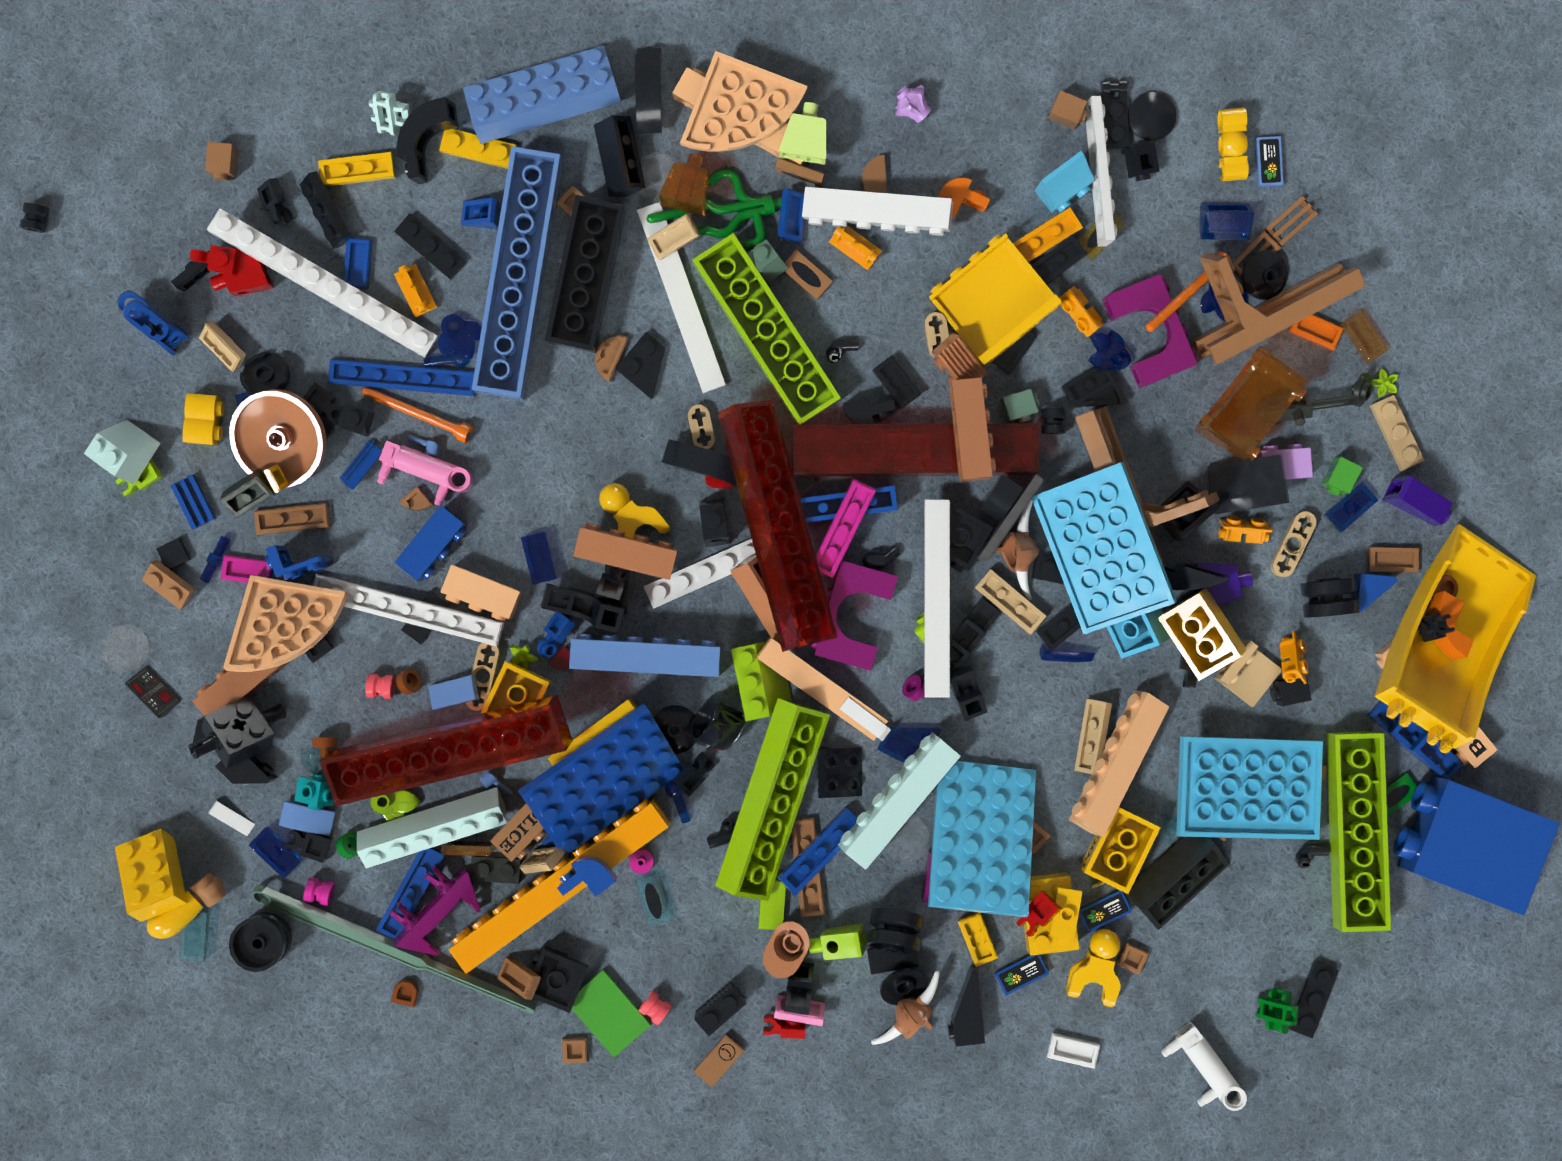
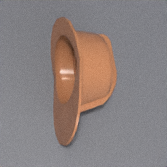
[763,921,810,978]

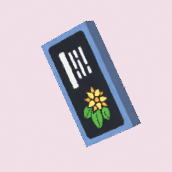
[1255,136,1284,188]

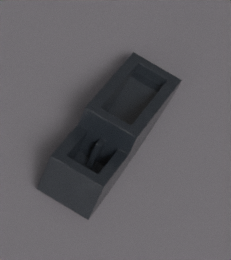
[1164,563,1231,590]

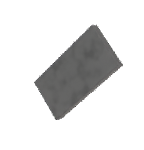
[977,474,1043,562]

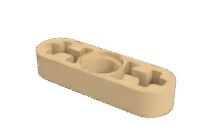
[1270,511,1316,577]
[466,643,500,711]

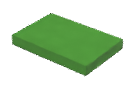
[572,969,651,1057]

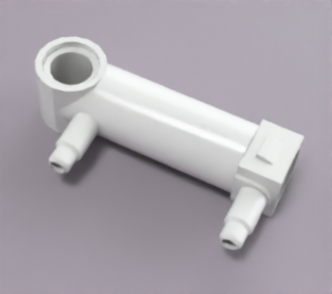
[1161,1022,1247,1111]

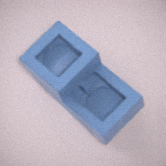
[278,801,335,836]

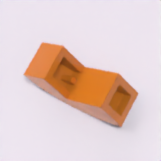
[1426,591,1474,660]

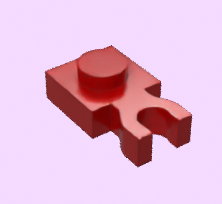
[1016,891,1062,937]

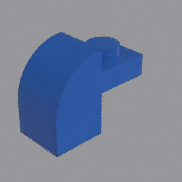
[557,856,617,897]

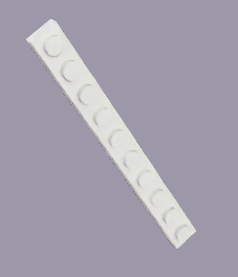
[207,209,438,358]

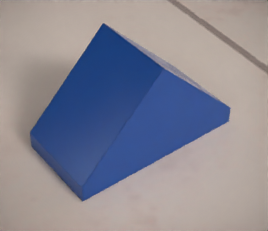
[461,198,501,230]
[1352,574,1399,612]

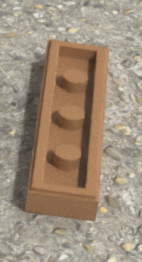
[791,817,825,918]

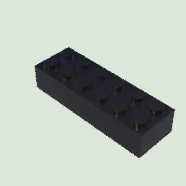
[545,195,627,353]

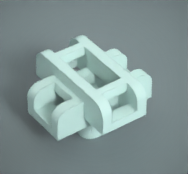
[369,91,410,136]

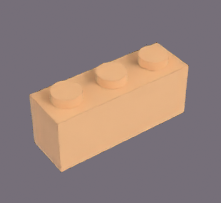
[441,565,523,622]

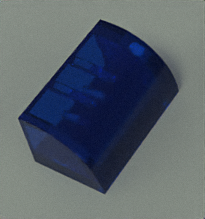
[1199,203,1255,240]

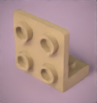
[1214,640,1282,707]

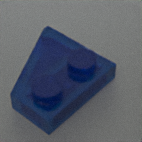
[877,727,942,763]

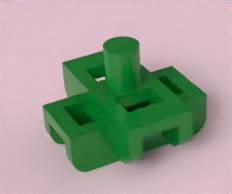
[1255,988,1298,1034]

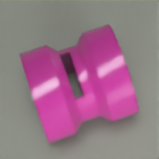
[303,877,335,906]

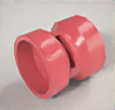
[366,673,395,699]
[638,991,672,1026]

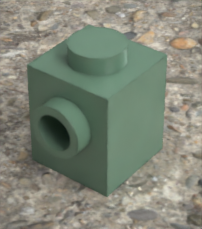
[748,239,788,283]
[1000,389,1040,424]

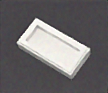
[1047,1032,1100,1069]

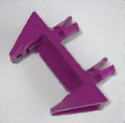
[389,865,480,956]

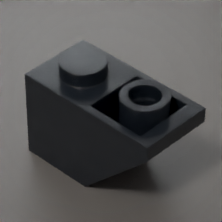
[215,755,277,784]

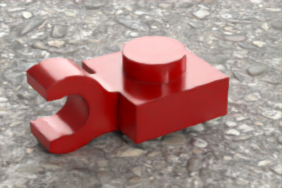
[189,245,238,275]
[763,1014,805,1039]

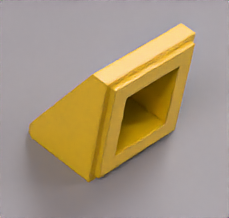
[263,464,289,493]

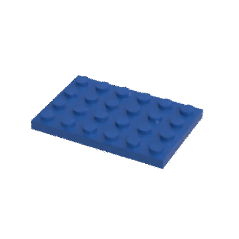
[517,703,683,857]

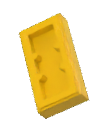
[1048,886,1082,941]
[957,912,998,967]

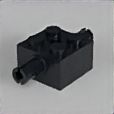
[188,696,286,769]

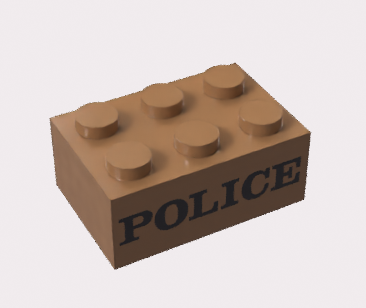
[490,804,546,862]

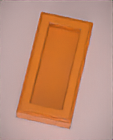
[1288,314,1344,351]

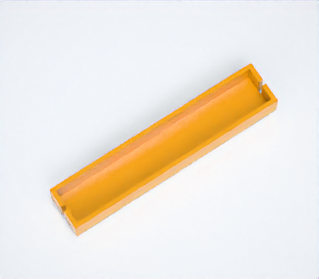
[448,798,671,974]

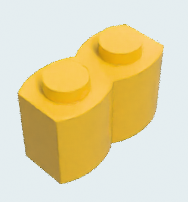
[183,393,225,446]

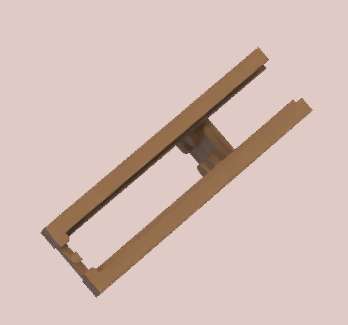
[1192,252,1366,365]
[1075,407,1220,563]

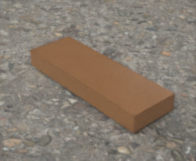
[254,503,331,535]

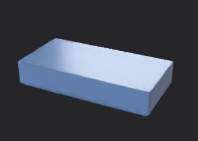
[428,675,479,710]

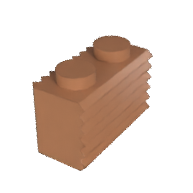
[931,333,988,383]

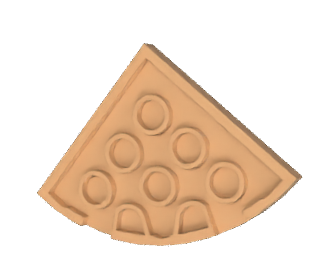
[680,51,808,152]
[223,575,348,672]

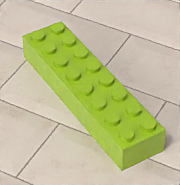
[692,233,841,427]
[715,698,830,901]
[1326,731,1391,932]

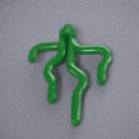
[646,168,782,250]

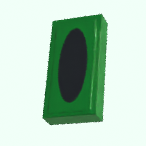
[1386,772,1417,817]

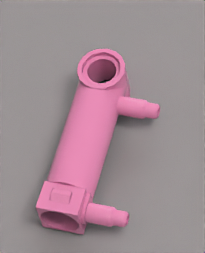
[377,441,474,506]

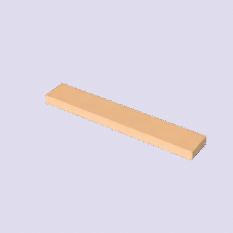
[756,637,888,741]

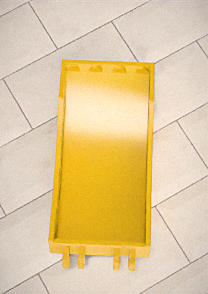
[1374,524,1536,754]

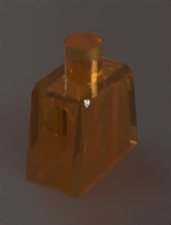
[659,154,709,216]

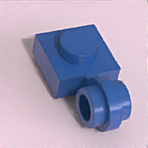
[537,612,575,658]

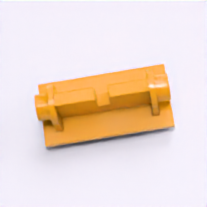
[829,225,882,270]
[394,263,437,318]
[1059,286,1104,337]
[1218,516,1273,544]
[1279,631,1309,684]

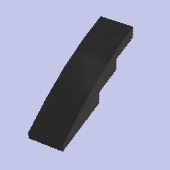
[921,597,1001,678]

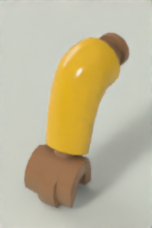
[146,873,226,939]

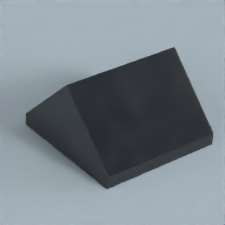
[1160,481,1220,541]

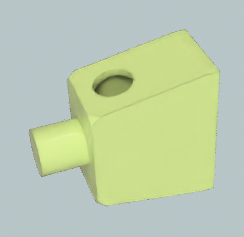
[779,102,826,165]

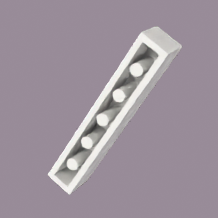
[802,187,954,236]

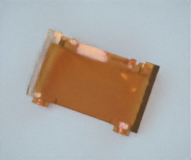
[1195,346,1308,461]

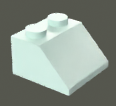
[84,420,161,484]

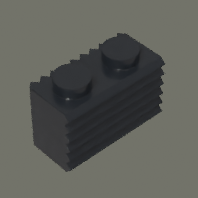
[694,982,747,1036]

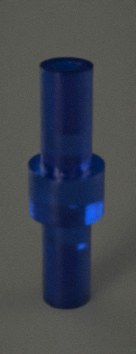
[200,535,230,583]

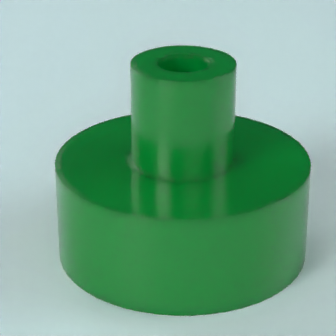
[336,832,358,859]

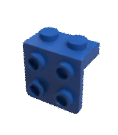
[265,545,333,580]

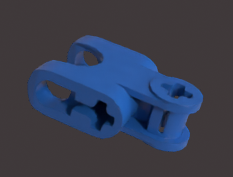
[117,290,190,356]

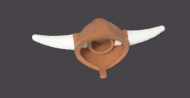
[995,499,1039,601]
[871,970,940,1045]

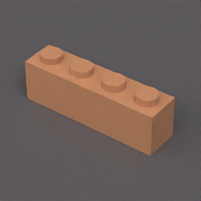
[949,377,996,482]
[573,523,677,580]
[730,552,813,650]
[192,662,289,716]

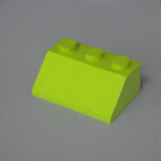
[731,641,792,721]

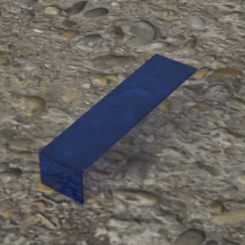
[1039,643,1095,663]

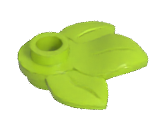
[370,776,420,822]

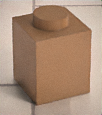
[1048,90,1088,129]
[205,142,238,182]

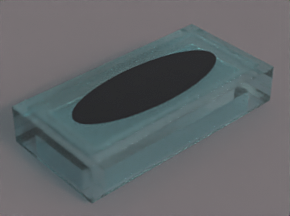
[635,873,672,928]

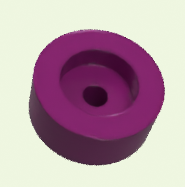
[902,675,925,701]

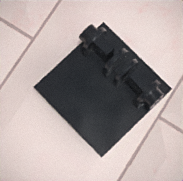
[817,747,862,798]

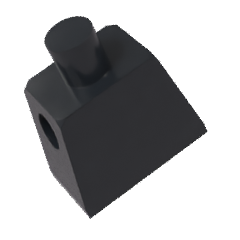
[699,498,730,547]

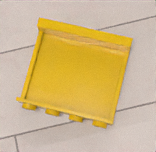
[929,234,1062,367]

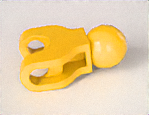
[599,483,670,538]
[1066,929,1121,1007]

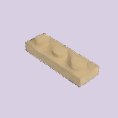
[1370,395,1425,471]
[974,569,1046,635]
[1074,699,1112,774]

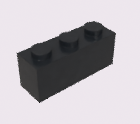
[594,115,646,197]

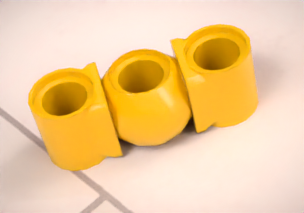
[1217,108,1249,182]

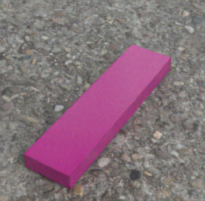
[810,478,876,578]

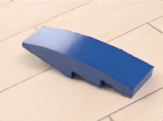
[1367,700,1464,780]

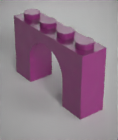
[1102,274,1198,389]
[811,561,898,671]

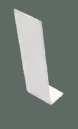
[840,697,891,741]
[209,800,255,836]

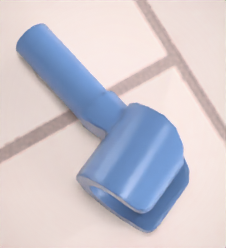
[408,434,441,456]
[480,771,513,796]

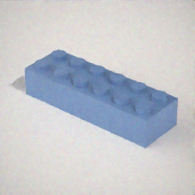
[463,45,621,144]
[569,633,721,677]

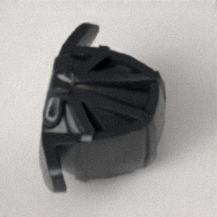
[690,698,746,751]

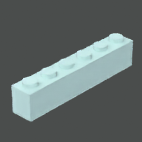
[838,732,961,870]
[357,787,507,868]

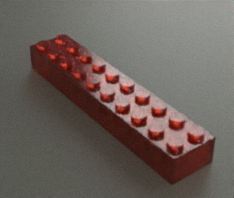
[718,400,838,652]
[792,423,1040,477]
[320,695,573,806]

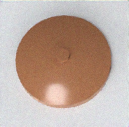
[229,389,327,487]

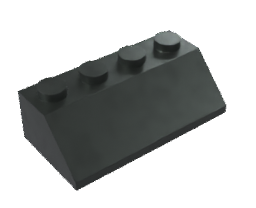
[1124,837,1230,930]

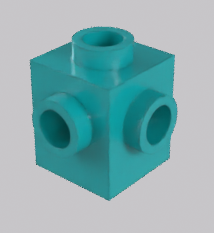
[294,773,337,810]

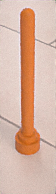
[1146,251,1232,332]
[362,387,473,444]

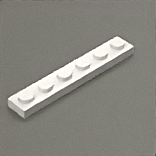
[1084,96,1117,247]
[643,528,787,609]

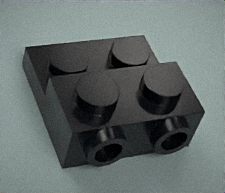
[950,504,994,573]
[532,945,589,1013]

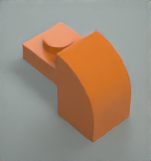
[938,178,990,220]

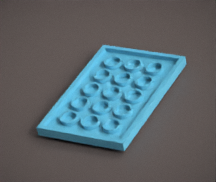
[1032,462,1177,634]
[1176,736,1323,840]
[928,761,1036,918]

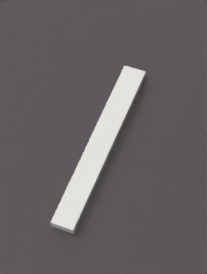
[637,202,726,394]
[924,500,950,698]
[313,574,504,646]

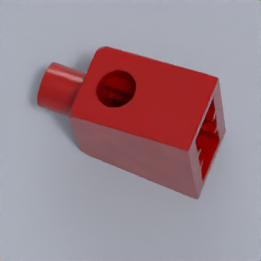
[209,249,274,296]

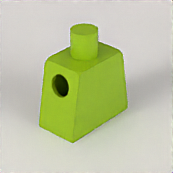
[809,923,867,960]

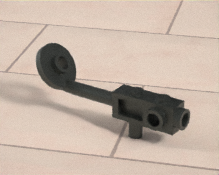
[1256,373,1373,426]

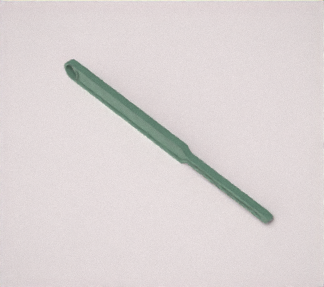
[251,885,537,1014]

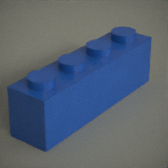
[796,486,898,524]

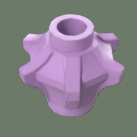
[895,85,931,123]

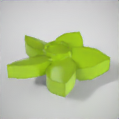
[1370,368,1398,398]
[510,645,538,669]

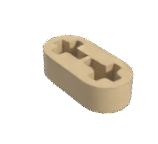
[924,312,949,358]
[688,405,715,450]

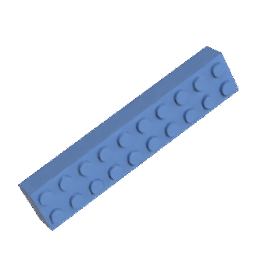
[472,146,564,401]

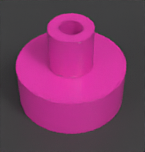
[629,848,654,874]

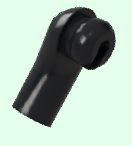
[826,339,859,363]
[863,546,900,569]
[707,818,736,849]
[1295,843,1329,869]

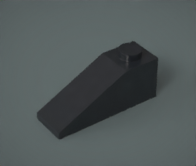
[947,965,985,1047]

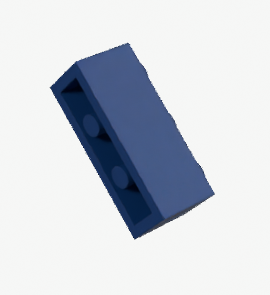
[394,505,467,581]

